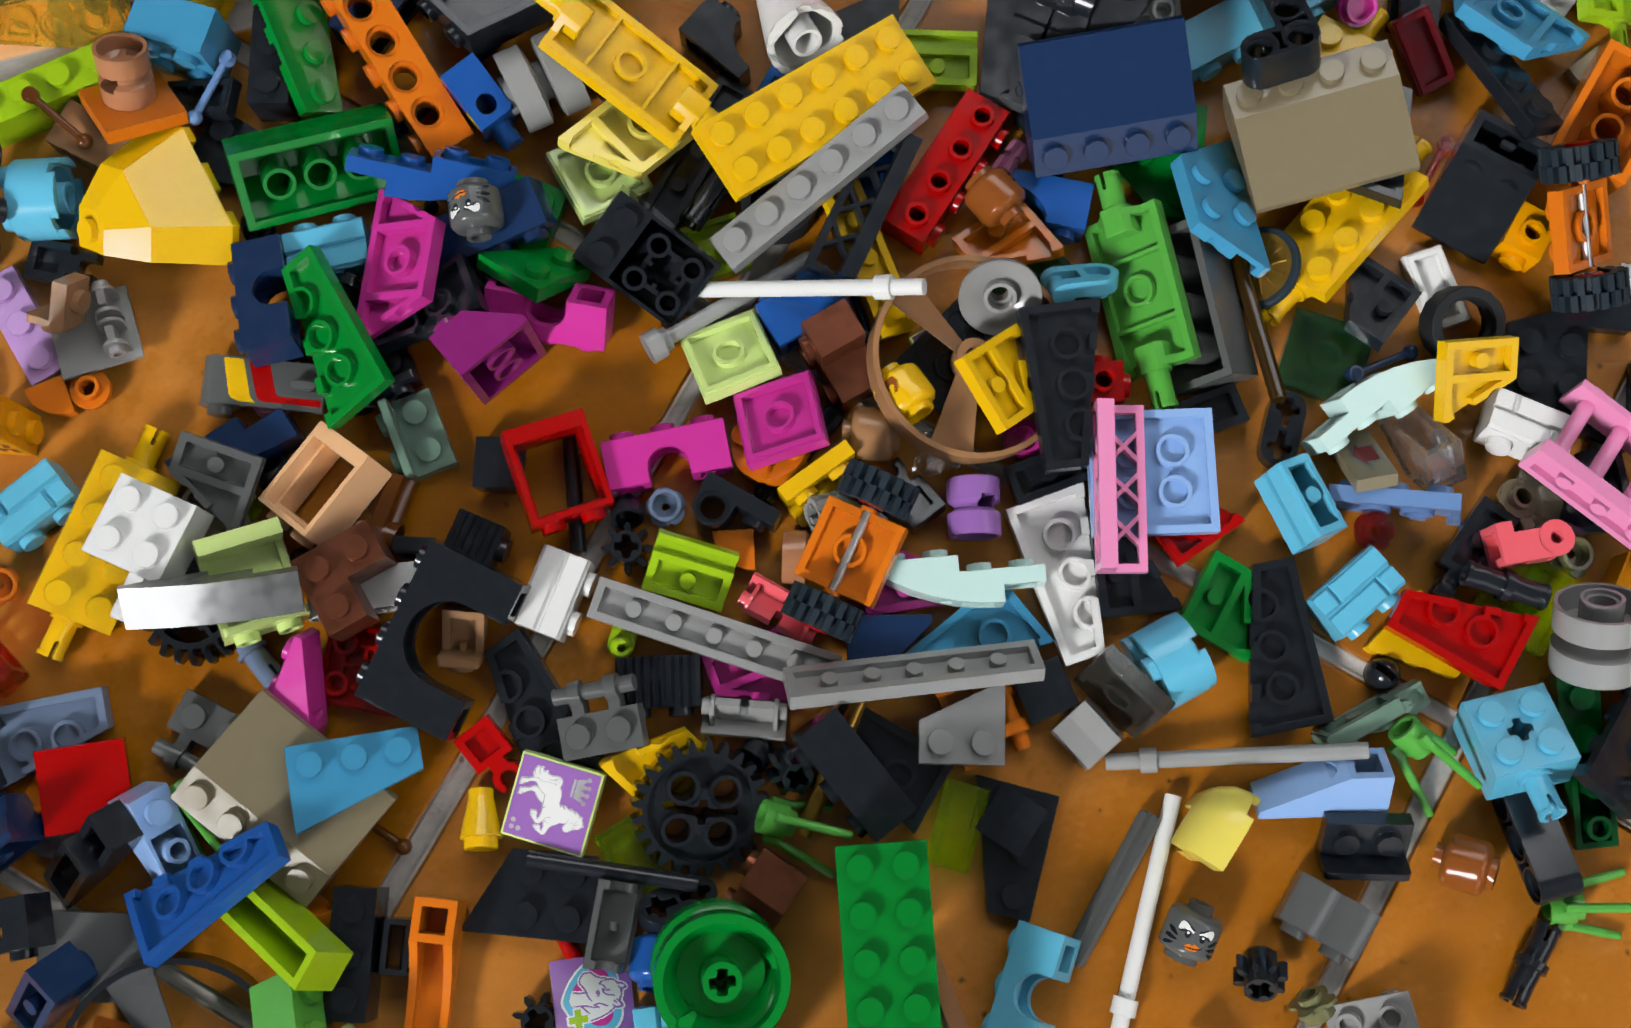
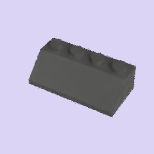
[1168,219,1259,398]

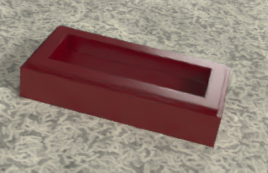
[1386,4,1457,97]

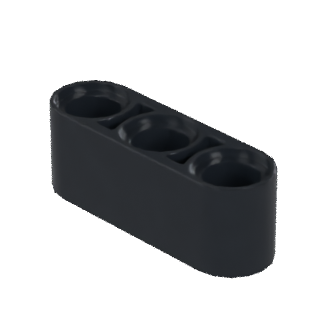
[1491,792,1584,905]

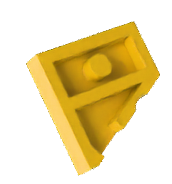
[1433,335,1519,423]

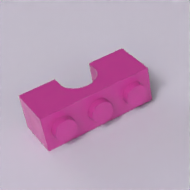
[484,277,616,352]
[600,415,735,498]

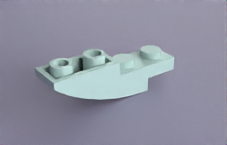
[1300,359,1437,456]
[885,549,1047,608]

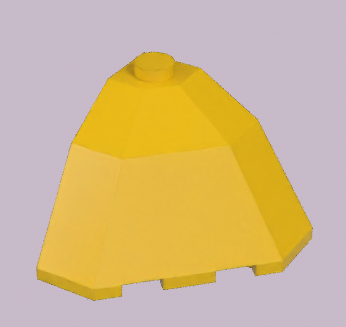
[77,125,240,265]

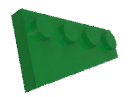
[251,0,343,117]
[281,245,395,430]

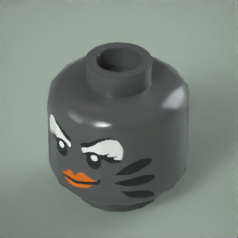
[447,177,504,243]
[1159,897,1223,967]

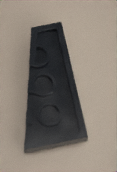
[1016,298,1101,474]
[1248,556,1335,739]
[484,628,606,773]

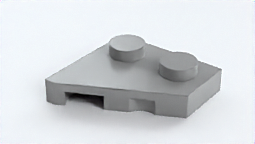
[918,685,1005,767]

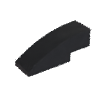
[43,799,143,910]

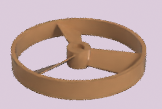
[866,254,1054,464]

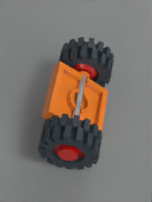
[1537,138,1631,313]
[780,459,920,644]

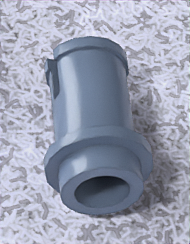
[236,640,282,690]

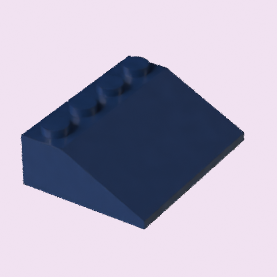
[1017,15,1198,178]

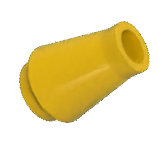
[459,787,503,852]

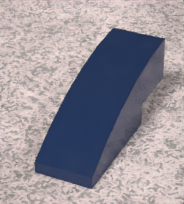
[164,408,306,468]

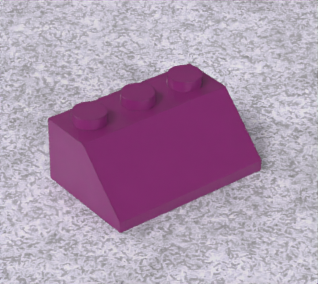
[429,310,547,405]

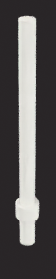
[697,274,927,300]
[1110,793,1182,1028]

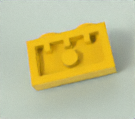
[777,439,855,528]

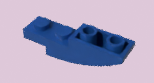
[344,144,518,201]

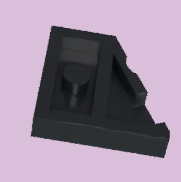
[1343,257,1422,352]
[1089,536,1182,619]

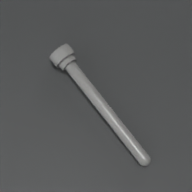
[639,252,810,364]

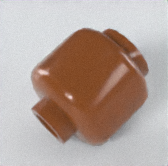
[965,166,1026,228]
[1431,833,1501,896]

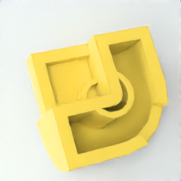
[1170,786,1261,872]

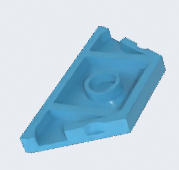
[1453,0,1591,61]
[1170,140,1271,278]

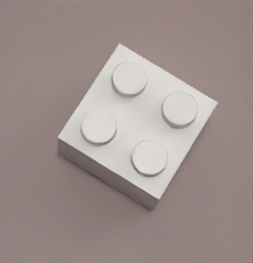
[81,472,214,581]

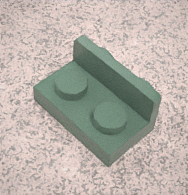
[375,388,459,482]

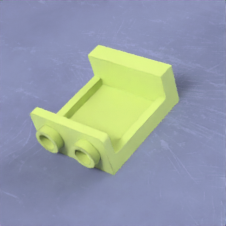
[192,516,310,648]

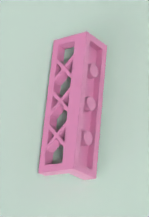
[1091,398,1148,574]

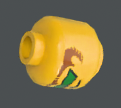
[873,362,936,425]

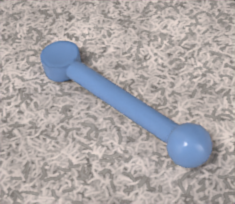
[187,50,236,126]

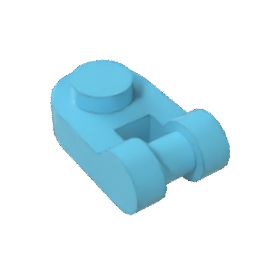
[1040,263,1119,303]

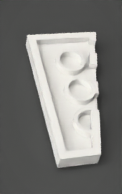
[1004,482,1106,668]

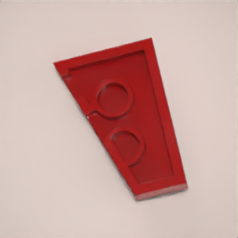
[1382,589,1540,692]

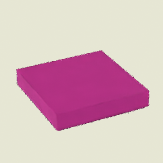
[733,369,830,471]

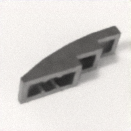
[117,566,305,630]

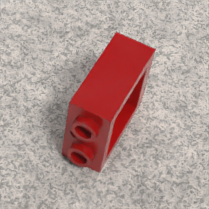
[500,408,614,537]

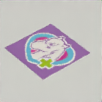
[549,957,635,1028]

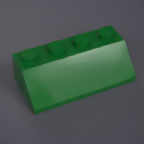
[221,102,401,232]

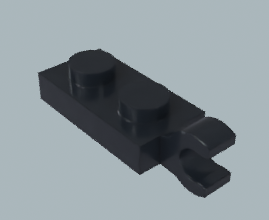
[1427,495,1520,598]

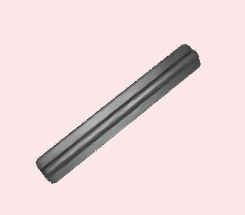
[1072,810,1161,968]

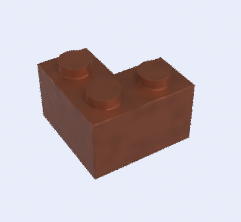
[798,298,873,412]
[289,519,398,642]
[722,848,809,930]

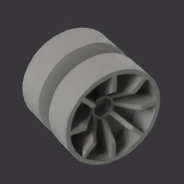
[492,28,592,134]
[1548,582,1631,690]

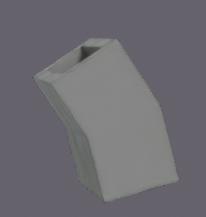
[1049,697,1124,771]

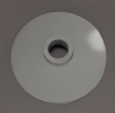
[958,258,1042,335]

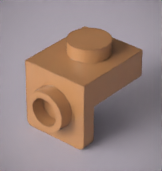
[26,272,91,334]
[437,604,488,673]

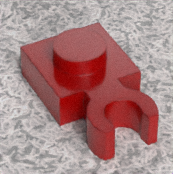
[453,713,520,793]

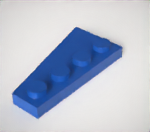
[123,821,291,968]

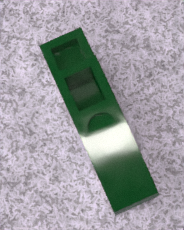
[1549,674,1619,850]

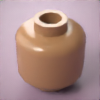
[842,406,900,462]

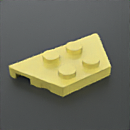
[557,100,695,181]

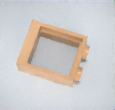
[258,421,393,550]

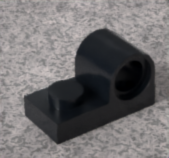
[693,471,783,533]

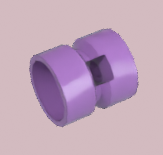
[946,474,1002,541]

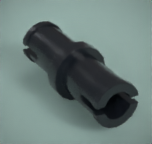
[1458,559,1552,611]
[1499,919,1563,1010]

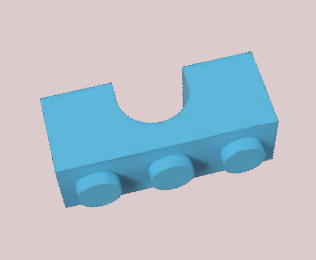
[981,920,1082,1028]

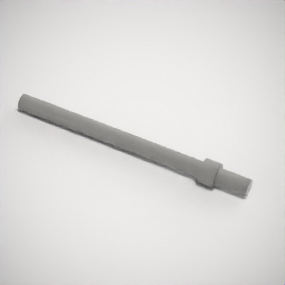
[1105,742,1370,773]

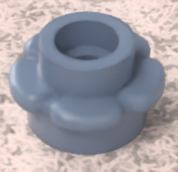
[645,487,686,528]

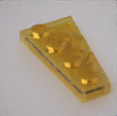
[0,0,131,49]

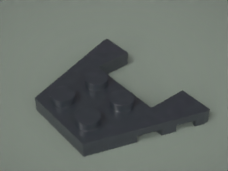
[1503,302,1631,453]

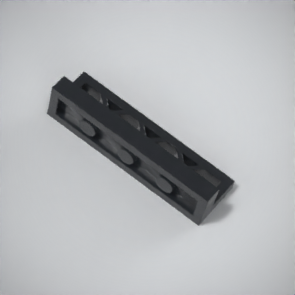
[802,133,923,280]

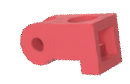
[1480,519,1575,570]

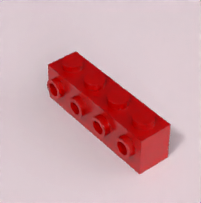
[881,88,1010,256]

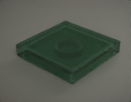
[1278,307,1371,402]

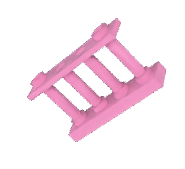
[1518,379,1631,550]

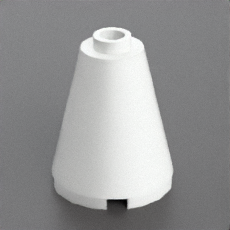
[756,0,844,74]

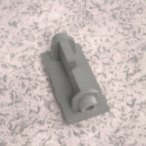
[700,694,788,741]

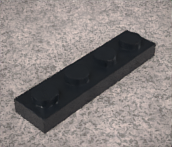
[1438,12,1564,139]
[645,75,755,228]

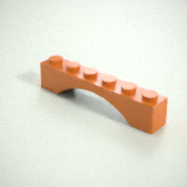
[403,895,468,1028]

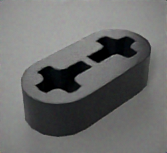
[1256,391,1306,469]
[639,875,718,934]

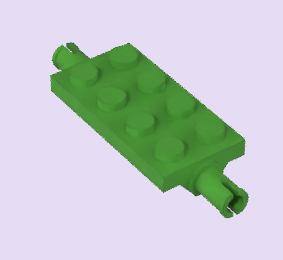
[1084,170,1202,410]

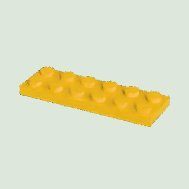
[691,14,936,202]

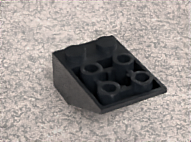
[1411,109,1552,265]
[572,184,721,328]

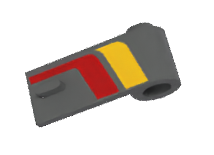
[199,354,325,418]

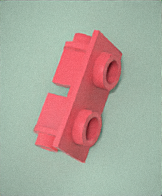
[737,572,819,645]

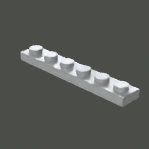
[709,83,929,274]
[586,576,842,682]
[783,639,1046,710]

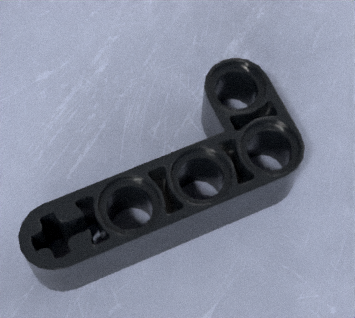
[1240,0,1321,90]

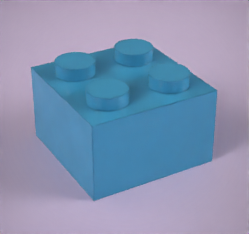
[123,0,242,80]

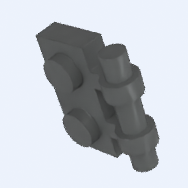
[551,673,650,762]
[151,689,239,772]

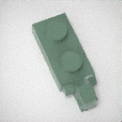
[1310,679,1431,744]

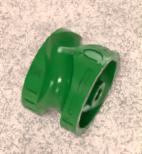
[650,898,791,1028]

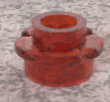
[1354,511,1395,551]

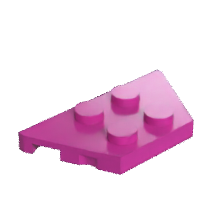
[357,189,446,340]

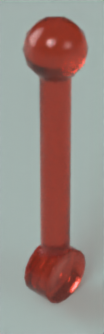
[1412,135,1454,208]

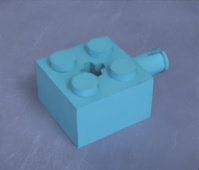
[1452,683,1581,823]

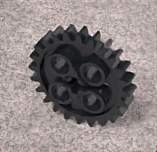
[630,737,770,877]

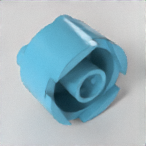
[0,157,86,242]
[1120,612,1217,715]

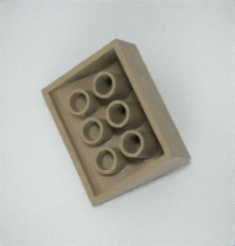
[1222,39,1421,214]
[170,688,399,908]

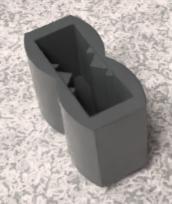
[1272,871,1381,965]

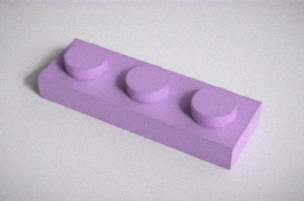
[0,265,61,386]

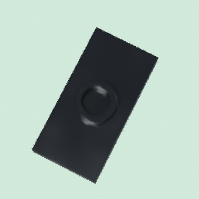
[168,77,242,122]

